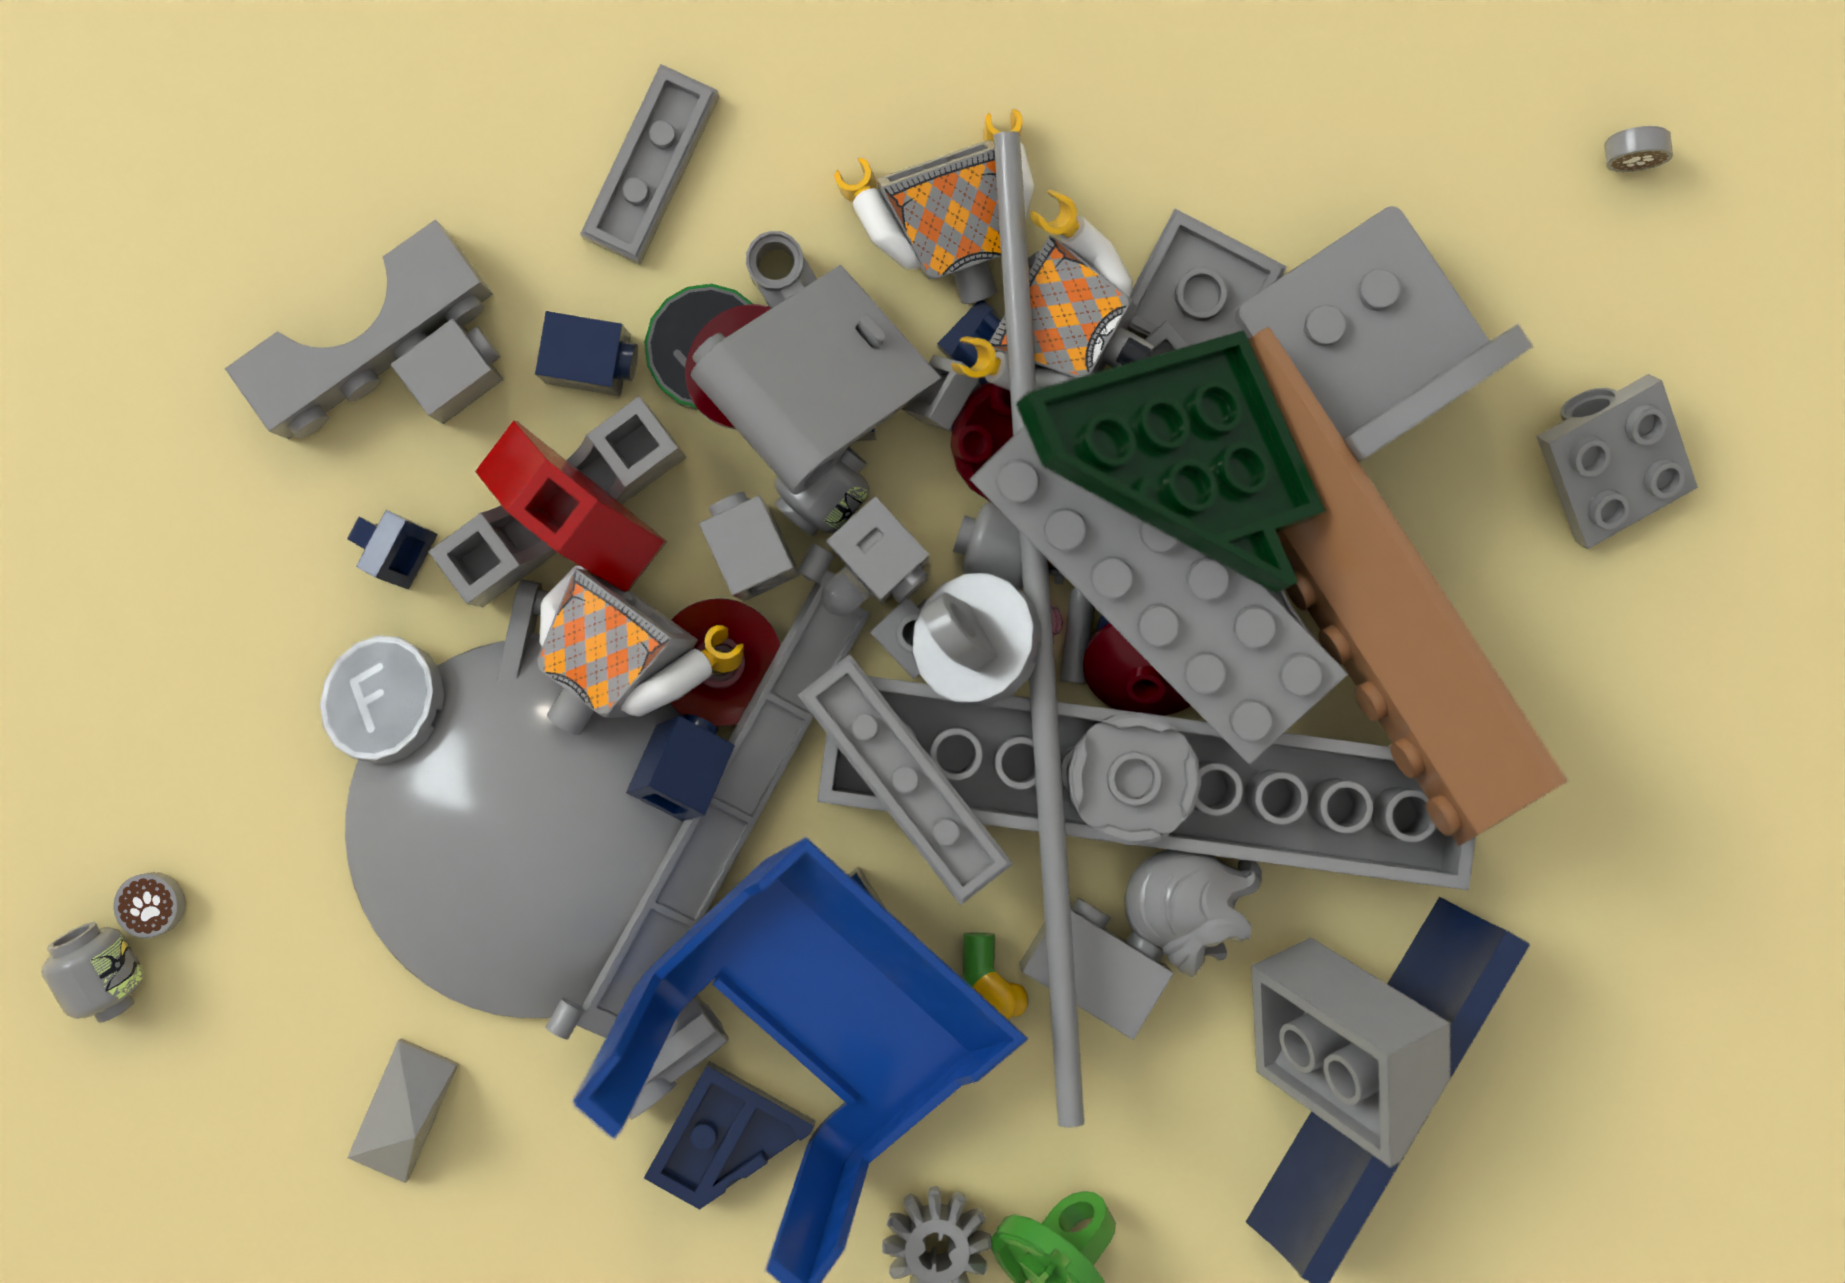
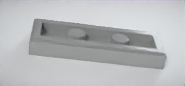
[580,64,720,265]

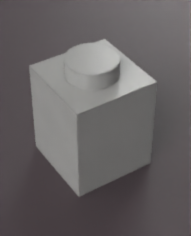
[390,318,504,424]

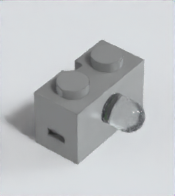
[821,496,929,616]

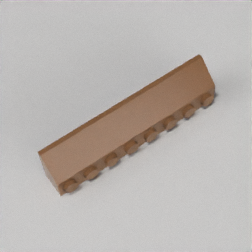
[1249,327,1568,846]

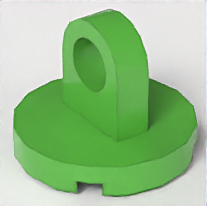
[991,1191,1116,1283]

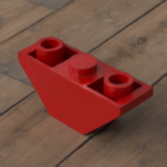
[475,420,667,592]

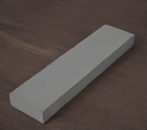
[798,655,1013,905]

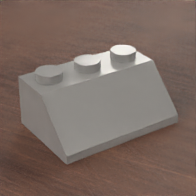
[1252,937,1450,1167]

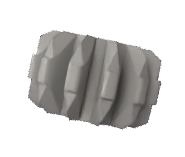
[882,1186,992,1283]

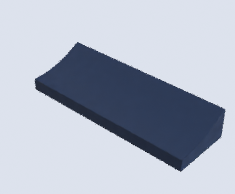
[1246,897,1530,1283]

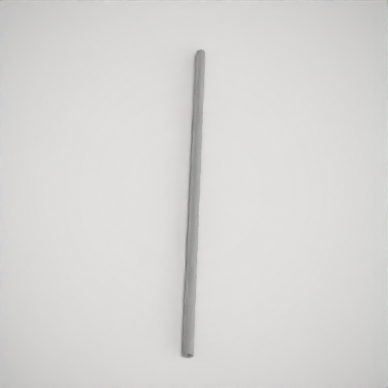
[994,131,1085,1127]

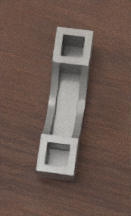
[225,219,493,439]
[428,396,686,607]

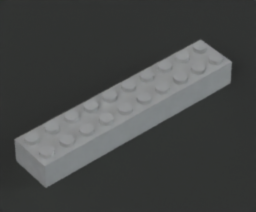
[817,676,1476,890]

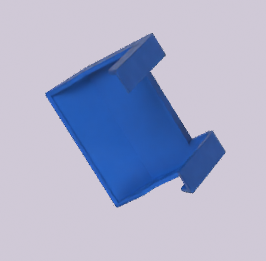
[573,837,1028,1283]

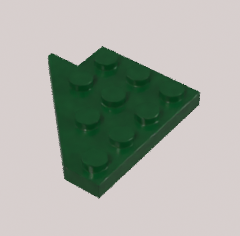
[1015,330,1326,593]

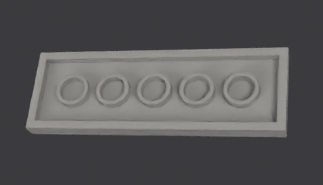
[970,425,1348,765]

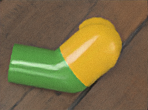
[963,932,1028,1020]

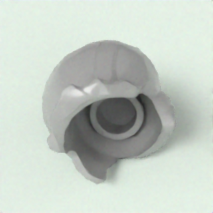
[1124,849,1262,977]

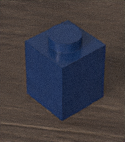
[535,311,638,396]
[626,714,735,821]

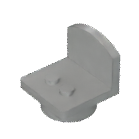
[1235,206,1533,462]

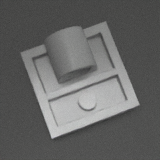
[1536,374,1698,549]

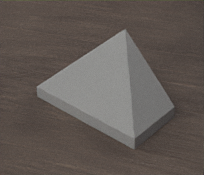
[347,1039,459,1183]

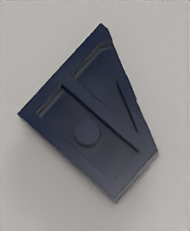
[644,1061,816,1210]

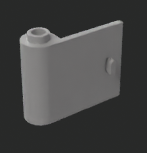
[691,264,941,495]

